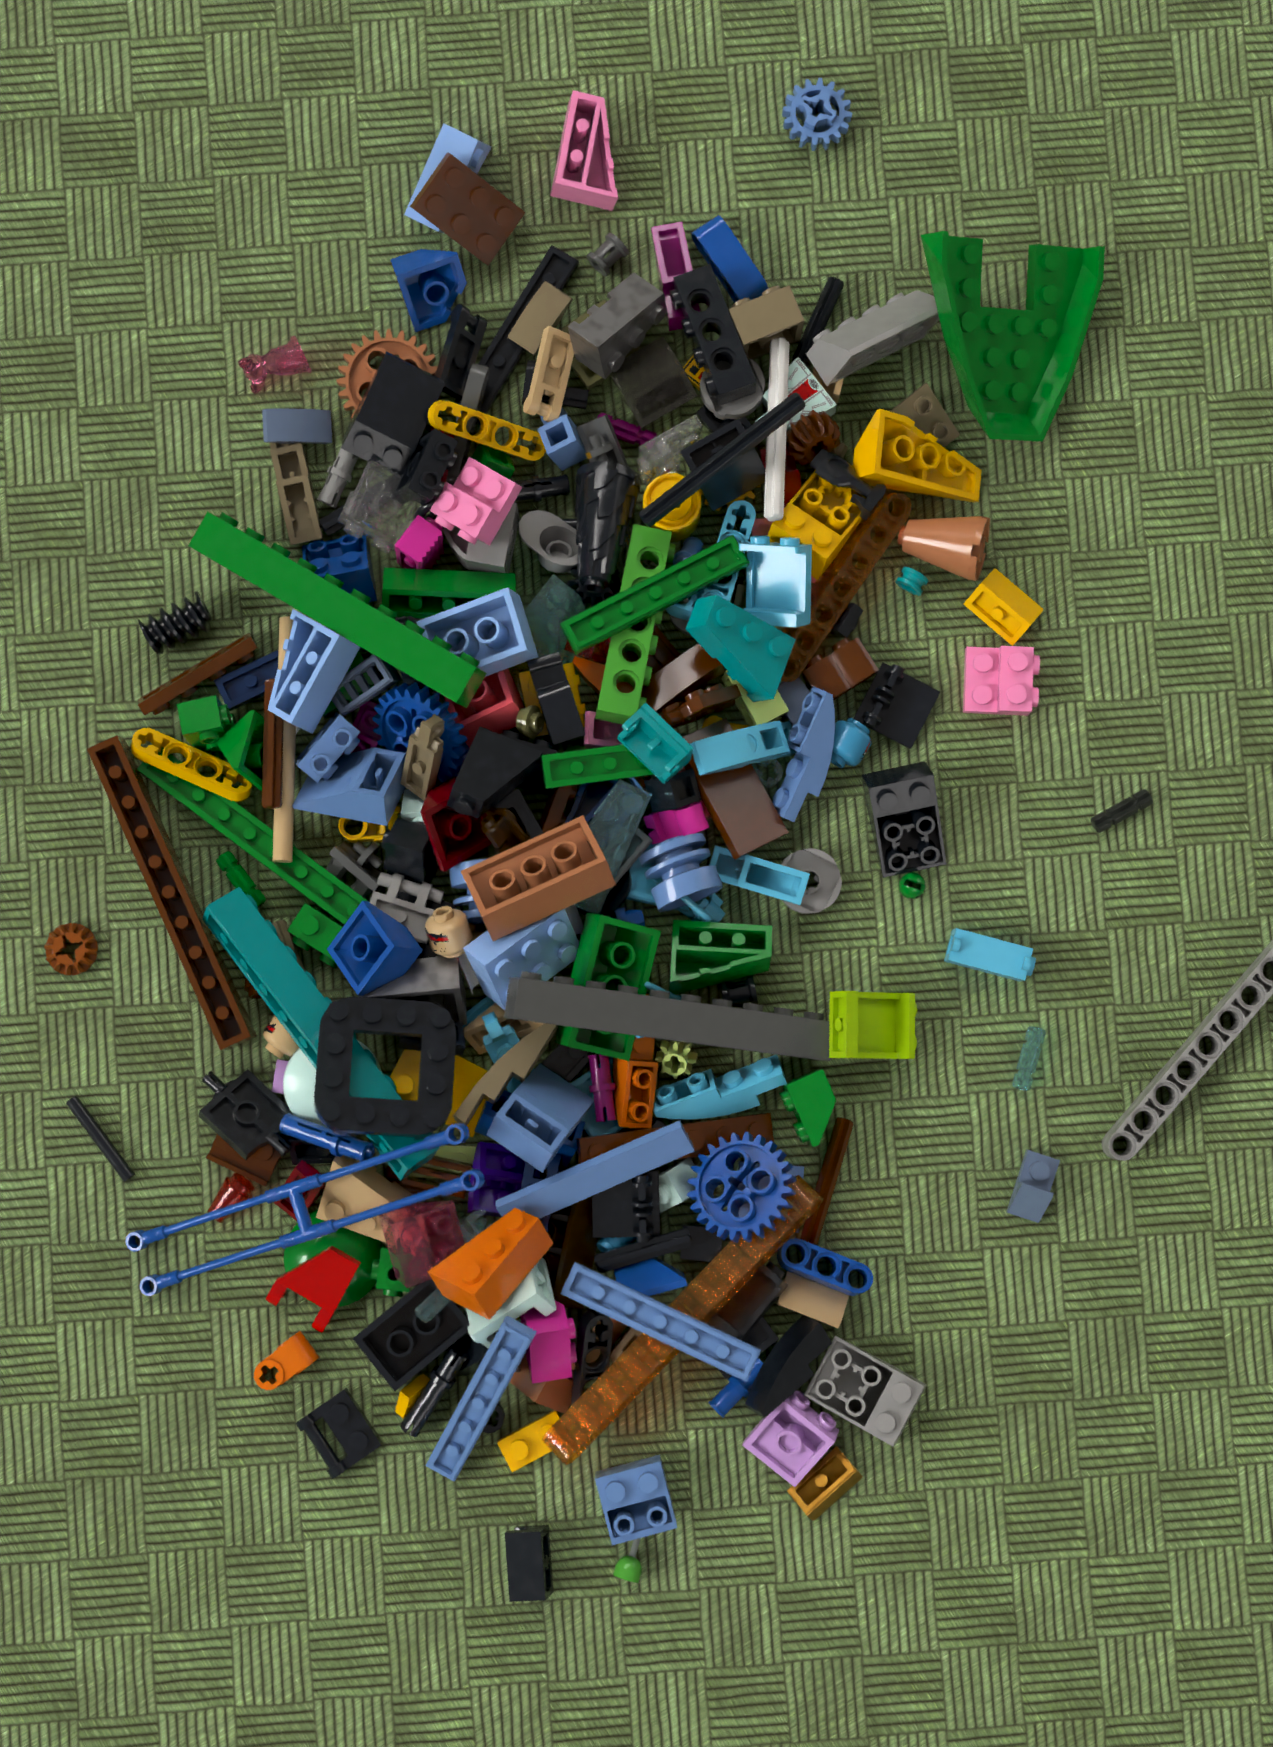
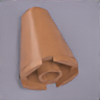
[898,516,990,581]

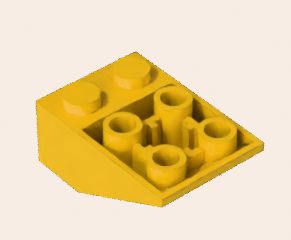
[767,470,866,580]

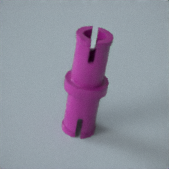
[588,1054,617,1122]

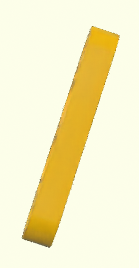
[428,400,546,461]
[131,728,252,802]

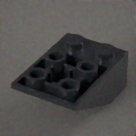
[861,761,947,878]

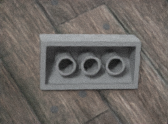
[806,290,940,386]

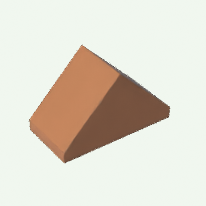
[510,1354,573,1414]

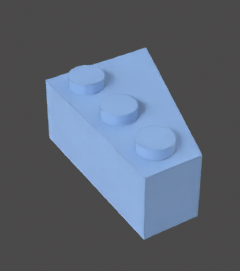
[404,123,491,234]
[268,609,360,734]

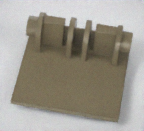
[890,383,960,447]

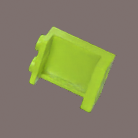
[829,991,917,1059]

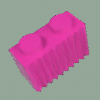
[394,515,444,570]

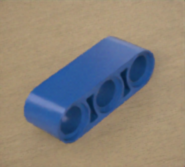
[691,215,769,303]
[777,1238,873,1296]

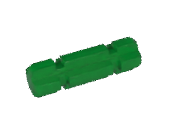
[216,851,266,908]

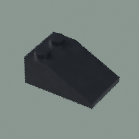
[341,351,445,478]

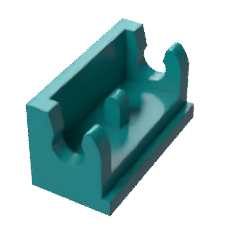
[617,703,693,784]

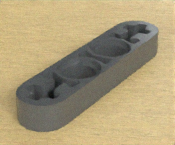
[447,363,490,485]

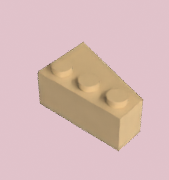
[316,1155,428,1251]

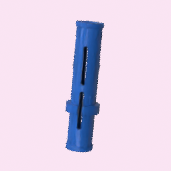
[279,1113,374,1162]

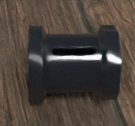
[720,975,758,1006]

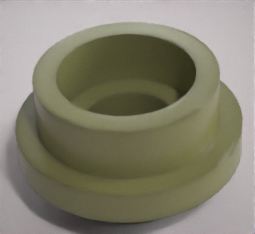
[516,705,545,739]

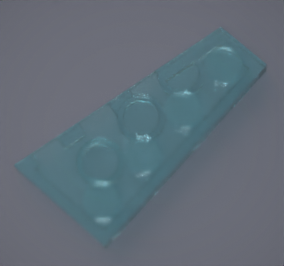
[574,779,652,915]

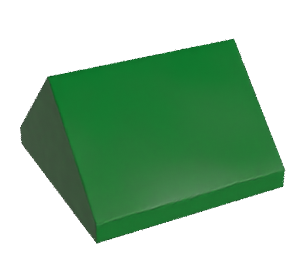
[216,710,264,791]

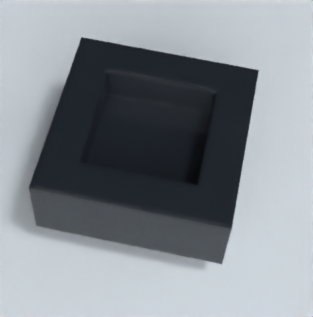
[821,600,864,638]

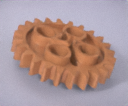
[336,329,441,418]

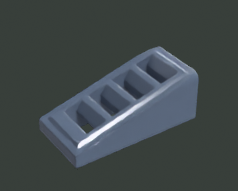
[332,655,401,717]

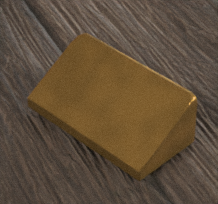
[787,1446,863,1521]

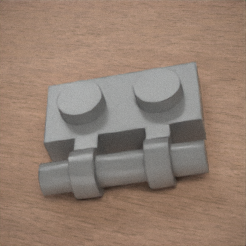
[370,872,444,945]

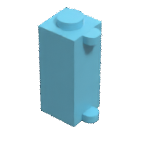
[944,928,1036,982]

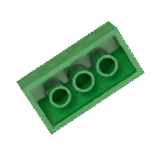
[555,913,661,1061]

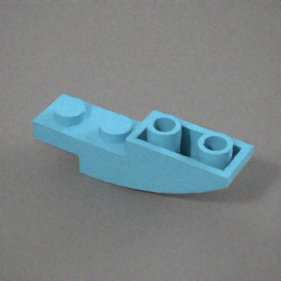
[690,720,797,776]
[653,1055,787,1119]

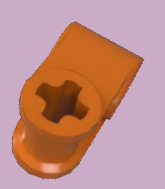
[254,1330,320,1390]

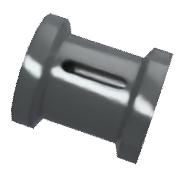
[586,233,629,277]

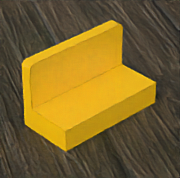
[963,569,1043,646]

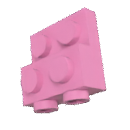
[430,457,523,546]
[963,646,1040,716]

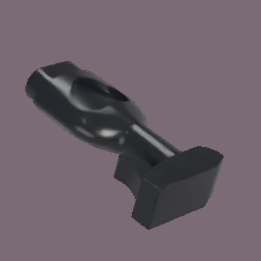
[810,448,886,520]

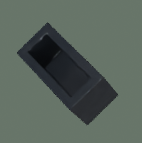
[382,818,437,884]

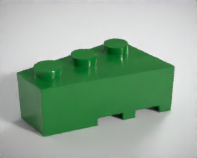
[669,920,773,994]

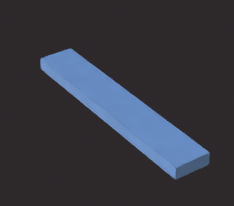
[495,1120,695,1219]
[560,1262,761,1382]
[425,1315,537,1482]

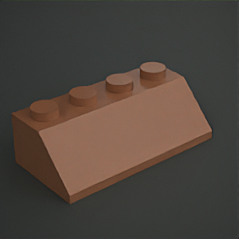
[461,815,616,941]

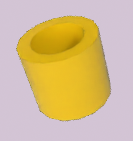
[643,473,701,542]

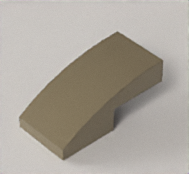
[508,281,573,355]

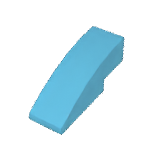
[709,845,810,905]

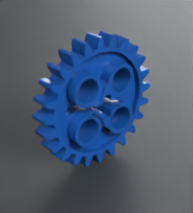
[372,683,468,785]
[687,1132,796,1243]

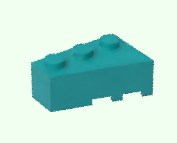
[686,595,796,702]

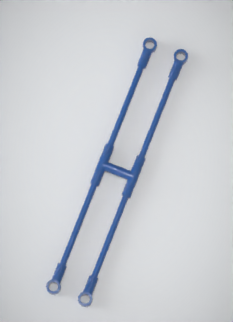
[125,1123,485,1296]

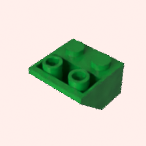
[779,1069,836,1147]

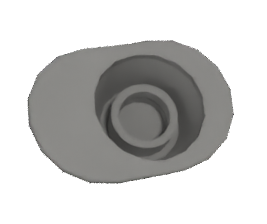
[518,510,578,573]

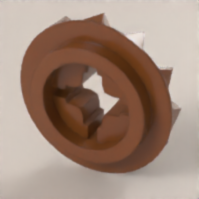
[44,923,98,975]

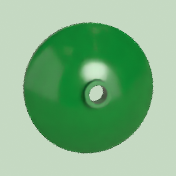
[284,1210,382,1307]

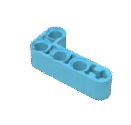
[666,500,756,621]

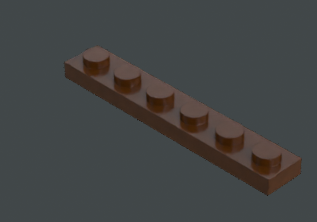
[576,1113,774,1164]

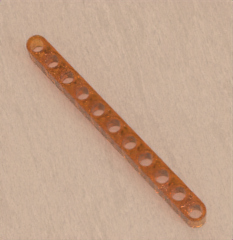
[542,1175,823,1466]

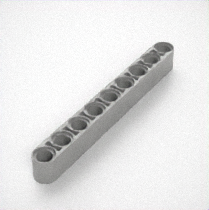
[1101,940,1273,1161]

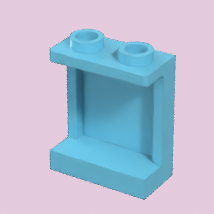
[739,536,812,628]

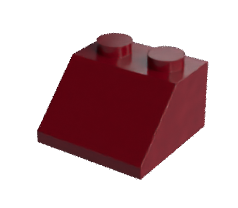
[420,777,492,872]

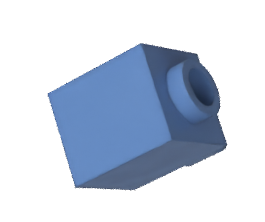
[538,408,587,471]

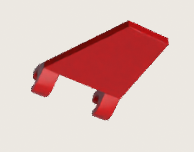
[266,1246,361,1333]

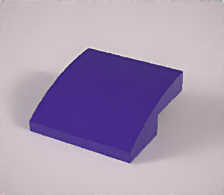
[467,1142,540,1217]

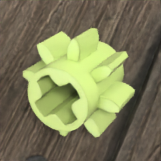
[655,1039,698,1079]

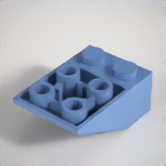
[292,747,406,826]
[486,1063,594,1173]

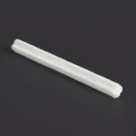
[764,337,789,522]

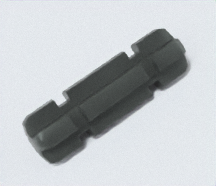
[1091,789,1153,833]

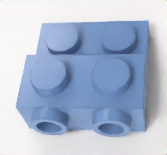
[295,712,360,783]

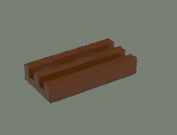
[400,1155,473,1199]

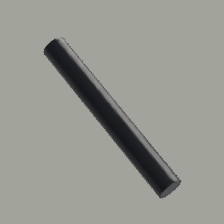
[66,1095,135,1182]

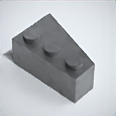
[568,272,666,379]

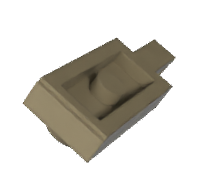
[400,714,445,801]

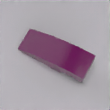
[651,222,700,331]

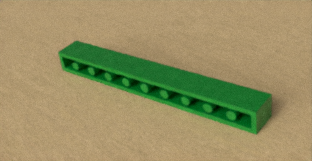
[188,511,487,708]

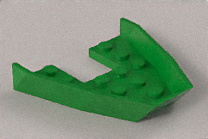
[921,231,1105,442]

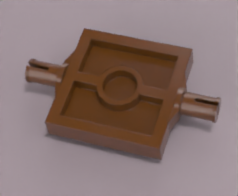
[660,683,742,729]

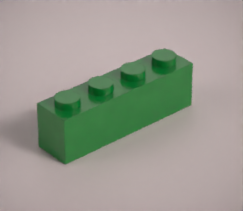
[382,567,516,619]

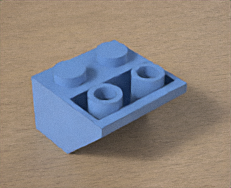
[595,1455,678,1545]

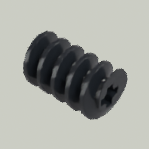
[138,591,212,655]

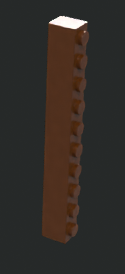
[87,735,257,1050]

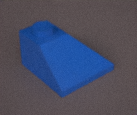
[327,900,423,996]
[614,1257,687,1296]

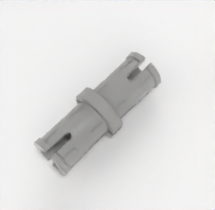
[317,446,359,508]

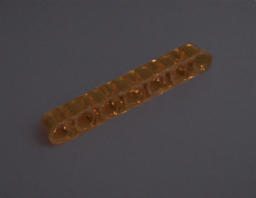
[781,492,912,682]

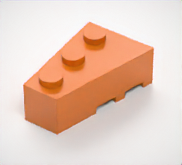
[428,1207,554,1320]

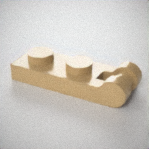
[523,326,574,422]

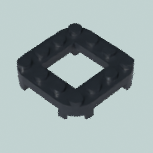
[314,997,456,1140]

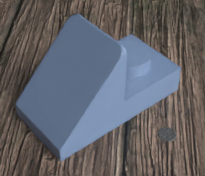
[1006,1149,1060,1223]

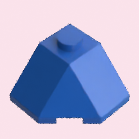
[390,249,467,332]

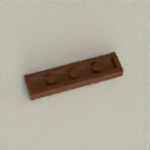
[138,632,257,715]

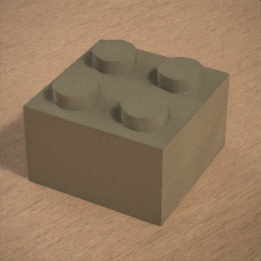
[729,285,804,360]

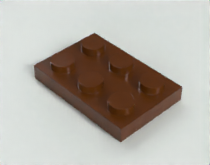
[410,152,525,266]

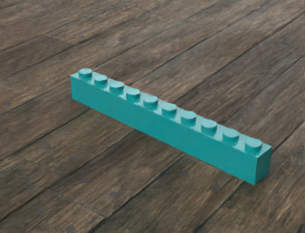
[202,887,439,1181]

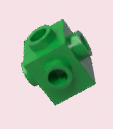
[371,1245,420,1297]

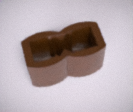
[801,637,879,701]

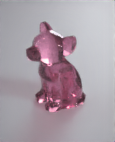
[238,335,312,393]

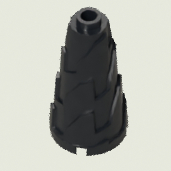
[575,461,641,593]

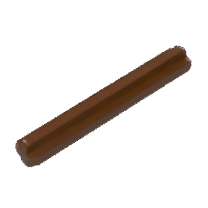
[262,678,284,809]
[800,1117,854,1245]

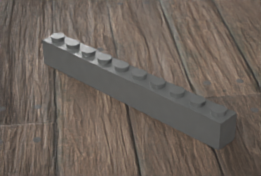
[504,971,831,1061]

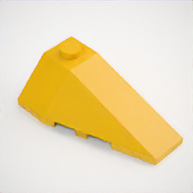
[853,409,982,503]

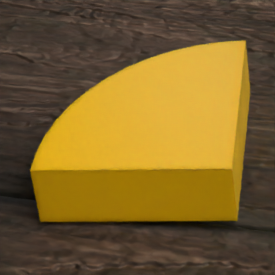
[395,1374,430,1419]

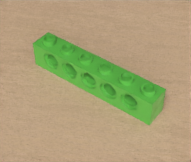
[595,524,676,724]

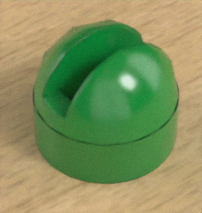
[898,872,925,899]

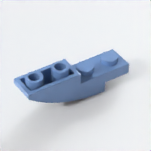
[772,686,835,822]

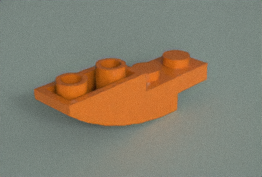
[613,993,658,1128]

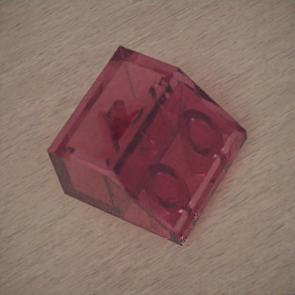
[379,1200,465,1288]

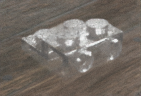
[637,415,703,485]
[338,460,421,553]

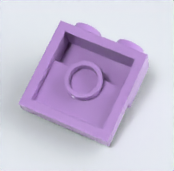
[742,1390,839,1487]

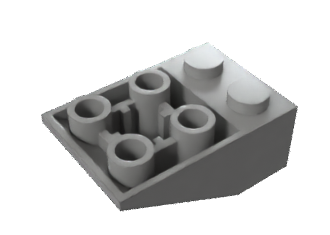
[804,1336,927,1446]

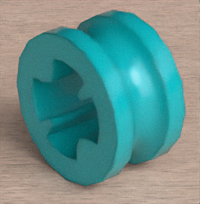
[895,567,929,596]

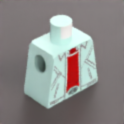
[755,357,837,431]

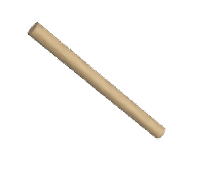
[272,616,296,863]

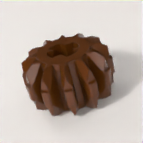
[786,410,841,466]

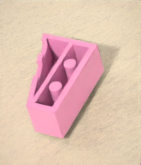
[550,90,618,211]

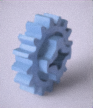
[782,78,852,151]

